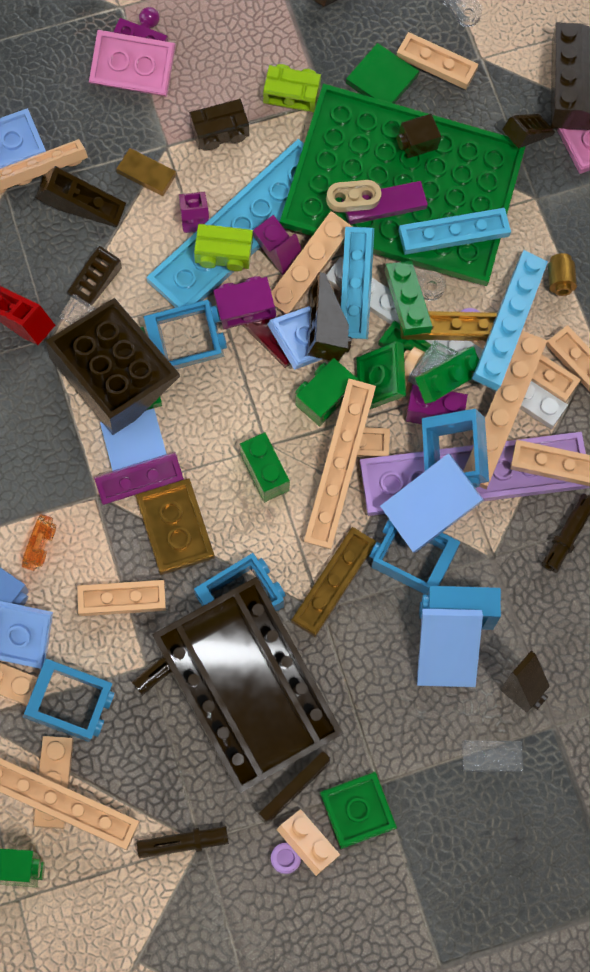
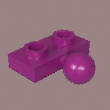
[113,7,168,42]

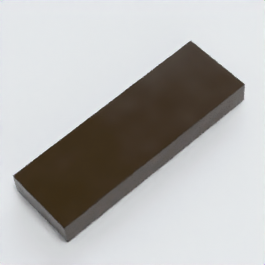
[258,751,330,825]

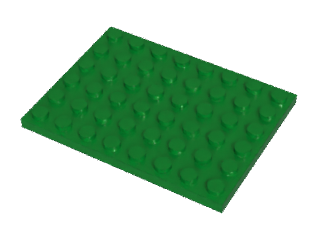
[280,83,526,286]

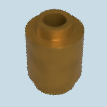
[548,253,577,296]

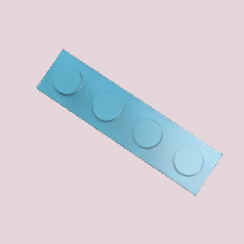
[398,208,511,255]
[341,227,375,339]

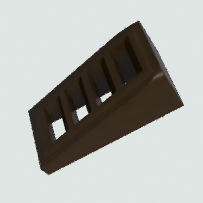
[502,114,555,148]
[67,246,122,309]

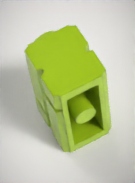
[263,64,321,112]
[194,224,253,271]

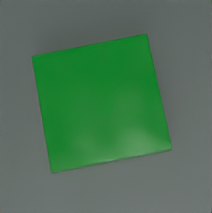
[346,43,419,104]
[356,341,406,409]
[320,771,397,850]

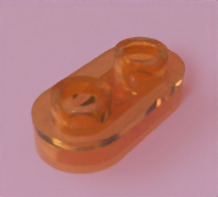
[22,514,57,571]

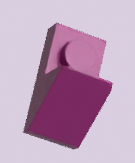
[179,191,209,233]
[253,215,302,276]

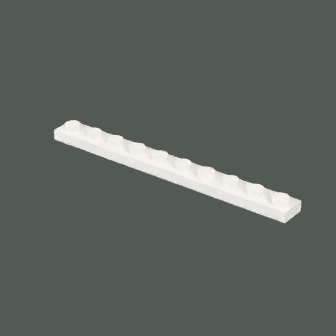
[326,257,568,430]

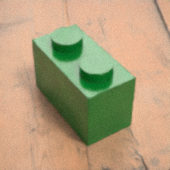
[295,358,358,427]
[240,432,290,503]
[0,849,45,887]

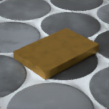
[136,478,215,575]

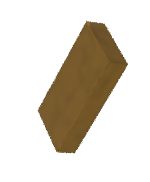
[116,148,176,196]

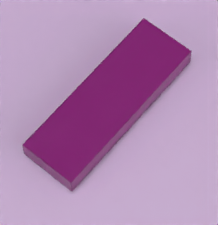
[342,181,428,225]
[94,452,184,505]

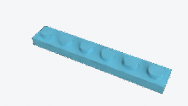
[472,250,548,391]

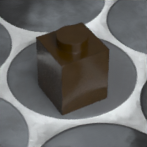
[397,114,441,158]

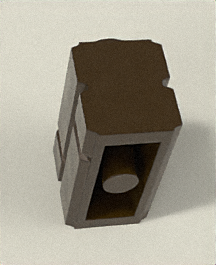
[189,99,250,150]

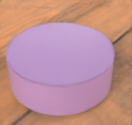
[271,843,301,874]

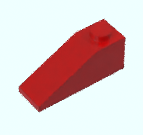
[0,286,56,345]

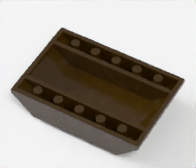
[152,577,344,794]

